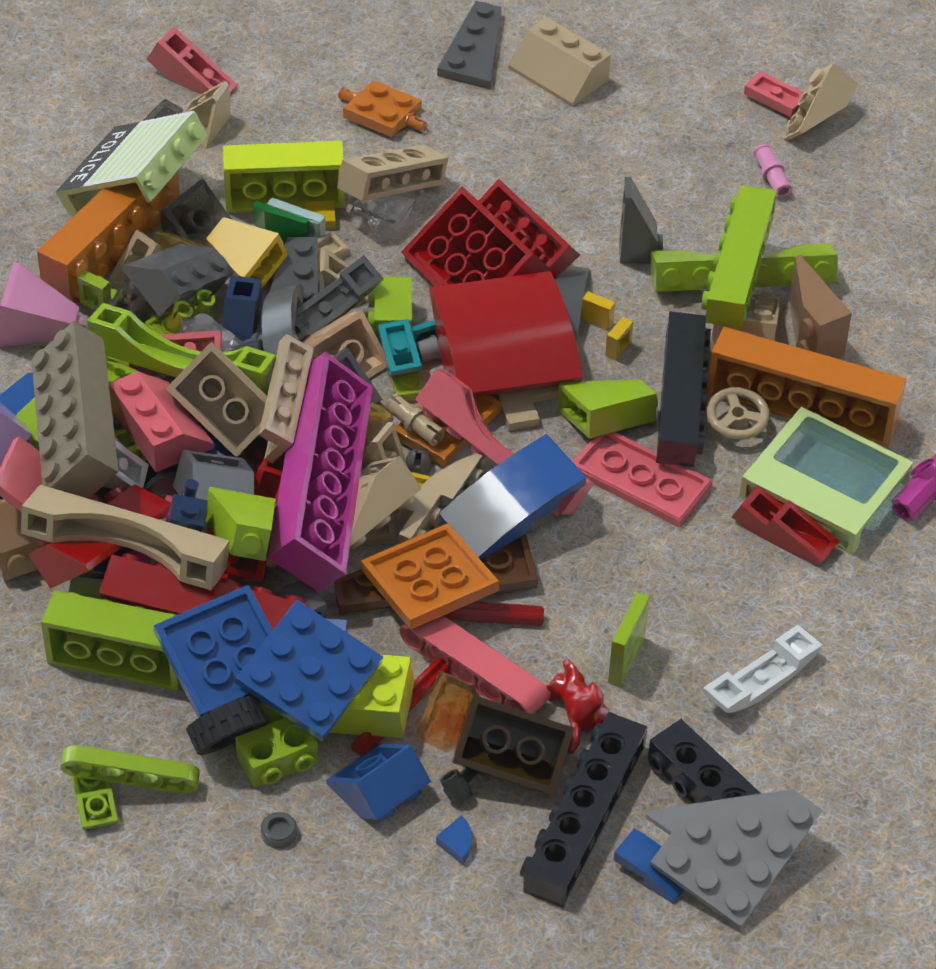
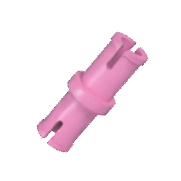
[753,144,793,198]

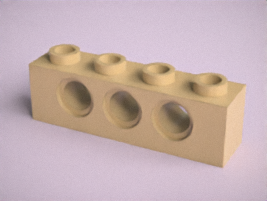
[337,144,449,201]

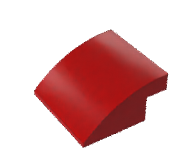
[401,179,580,287]
[429,271,583,398]

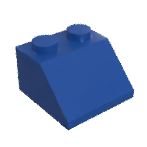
[325,743,431,821]

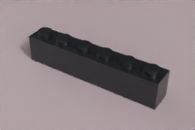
[656,311,711,467]

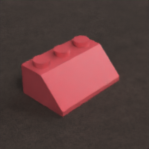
[109,371,214,472]

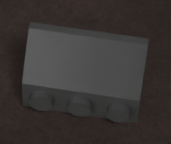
[122,244,234,317]

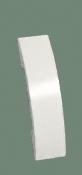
[702,625,822,713]

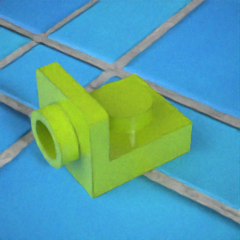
[77,270,122,311]

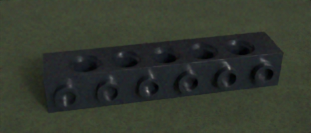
[520,712,648,907]

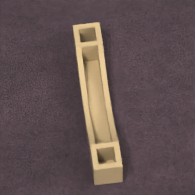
[21,485,230,590]

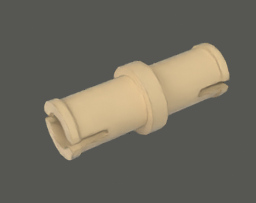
[384,393,445,446]

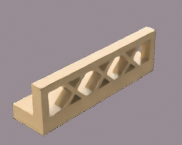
[258,334,313,463]

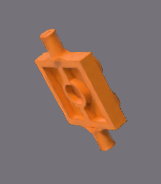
[338,80,427,137]

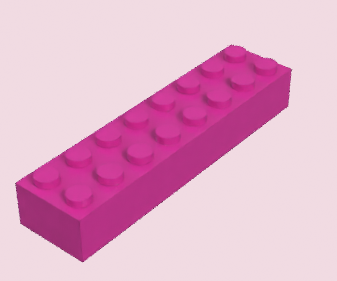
[267,352,373,592]

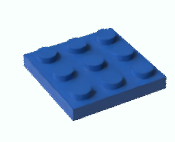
[153,585,273,718]
[235,600,383,742]

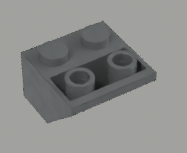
[172,449,254,500]

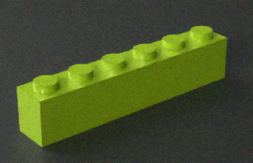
[701,185,777,328]

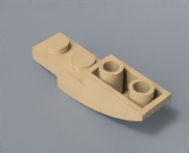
[398,453,485,544]

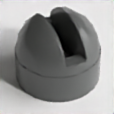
[406,449,431,475]

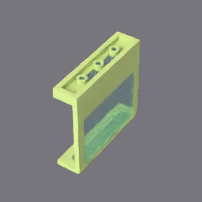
[739,407,913,555]

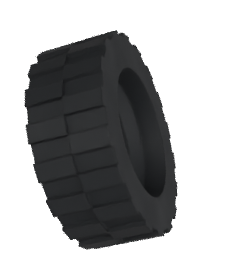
[186,695,269,756]

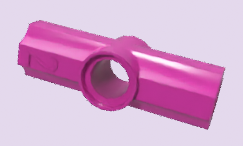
[891,454,936,522]

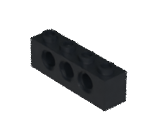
[647,719,762,804]

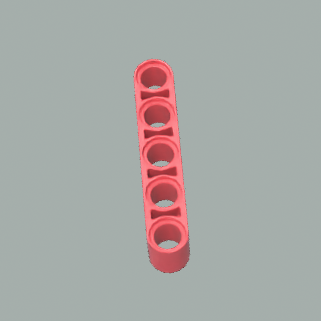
[399,616,550,714]

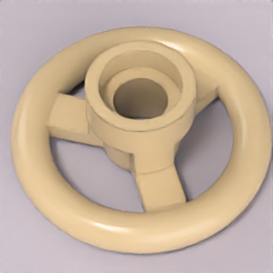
[706,387,770,440]

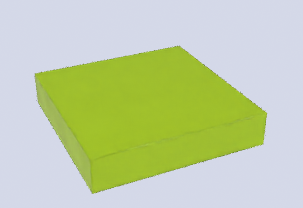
[608,592,650,687]

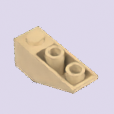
[783,64,858,141]

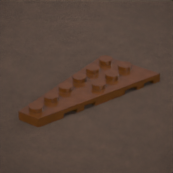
[334,534,538,614]

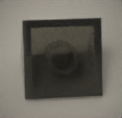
[160,178,231,248]

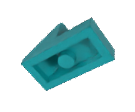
[378,319,422,376]

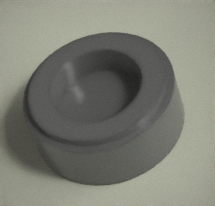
[261,812,297,848]

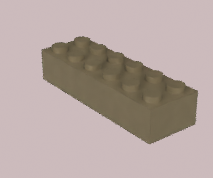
[32,321,119,499]

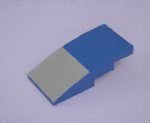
[439,434,586,560]

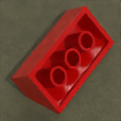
[29,484,171,589]

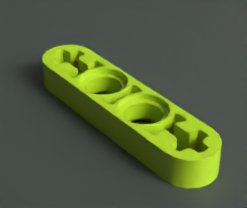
[60,745,200,794]

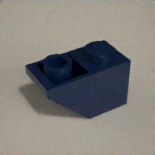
[222,276,263,347]

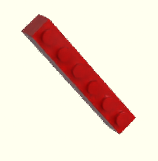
[99,553,310,629]

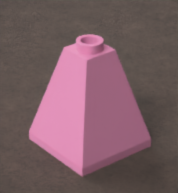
[0,262,83,347]

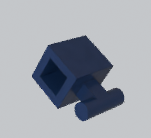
[166,479,207,532]

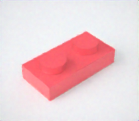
[744,71,804,117]

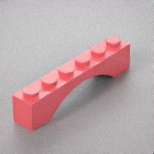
[415,368,594,516]

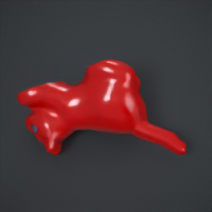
[546,659,610,754]

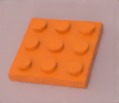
[361,523,499,630]

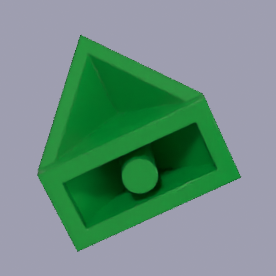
[253,201,310,245]

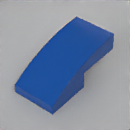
[613,828,684,904]

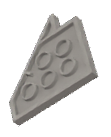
[645,789,823,929]

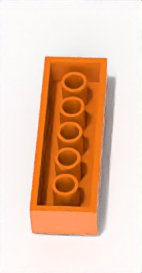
[37,171,181,304]
[707,326,907,447]

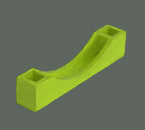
[651,243,838,292]
[87,303,276,395]

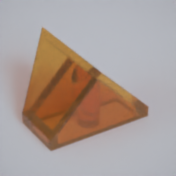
[415,671,481,750]

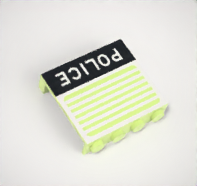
[56,111,208,216]

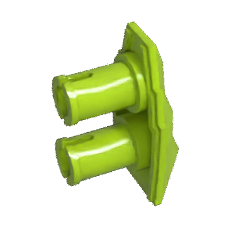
[145,289,216,335]

